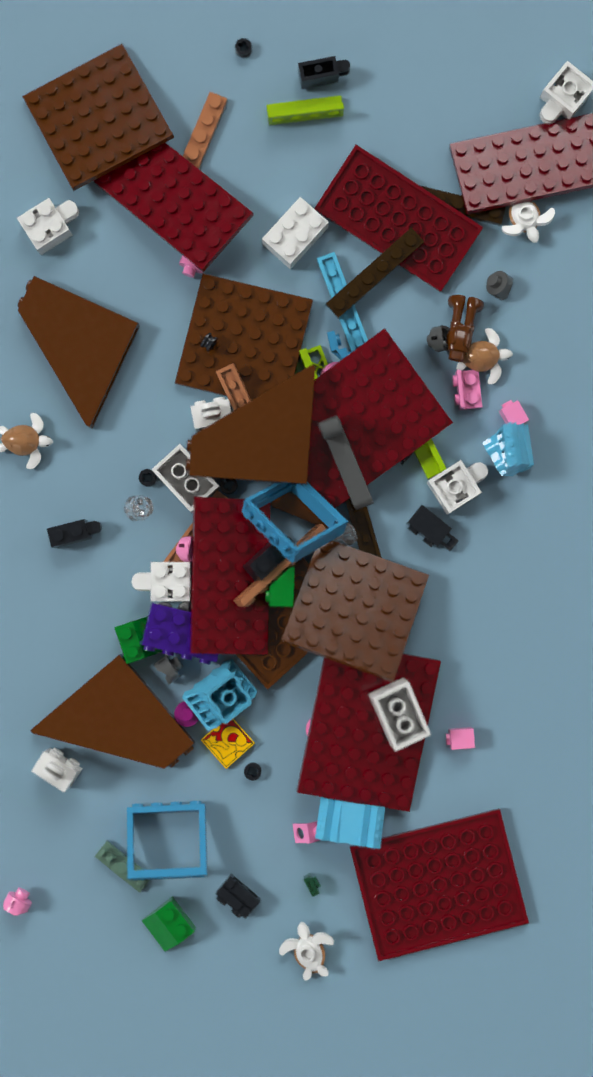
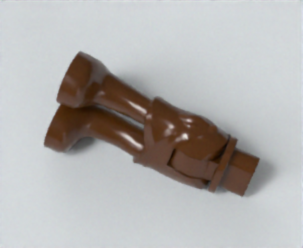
[446,295,484,362]

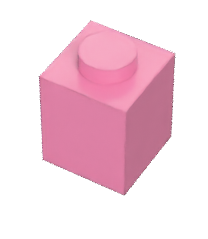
[499,400,529,425]
[445,727,475,750]

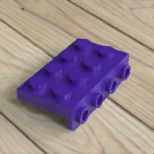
[140,603,219,665]

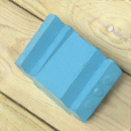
[483,421,534,476]
[182,659,257,731]
[315,797,385,849]

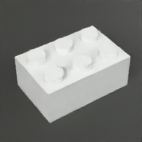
[262,197,329,269]
[152,444,220,514]
[368,678,431,752]

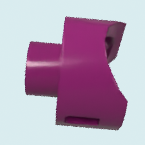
[174,701,199,727]

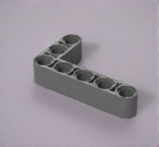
[319,415,374,510]

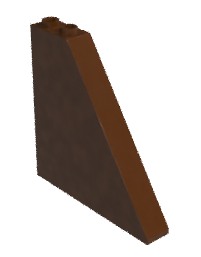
[17,276,140,429]
[185,365,315,484]
[30,654,195,769]

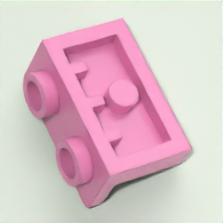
[452,370,482,410]

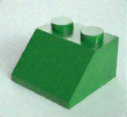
[266,567,294,607]
[114,616,163,664]
[142,896,196,951]

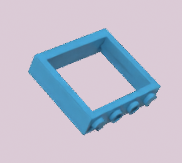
[242,482,348,564]
[127,801,208,881]

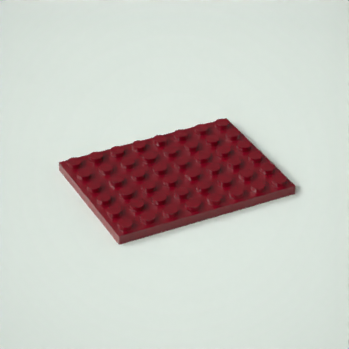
[307,328,453,508]
[296,653,441,812]
[350,808,529,961]

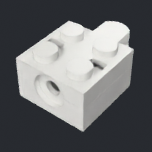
[540,61,593,124]
[17,198,79,255]
[190,397,232,432]
[427,460,488,514]
[132,562,191,601]
[32,747,83,792]

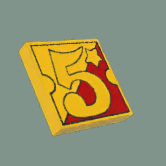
[201,718,255,769]

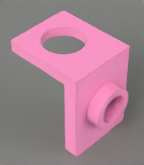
[292,821,321,843]

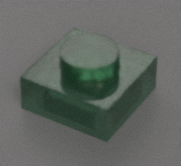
[303,873,321,897]

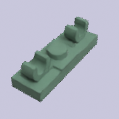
[94,840,149,893]

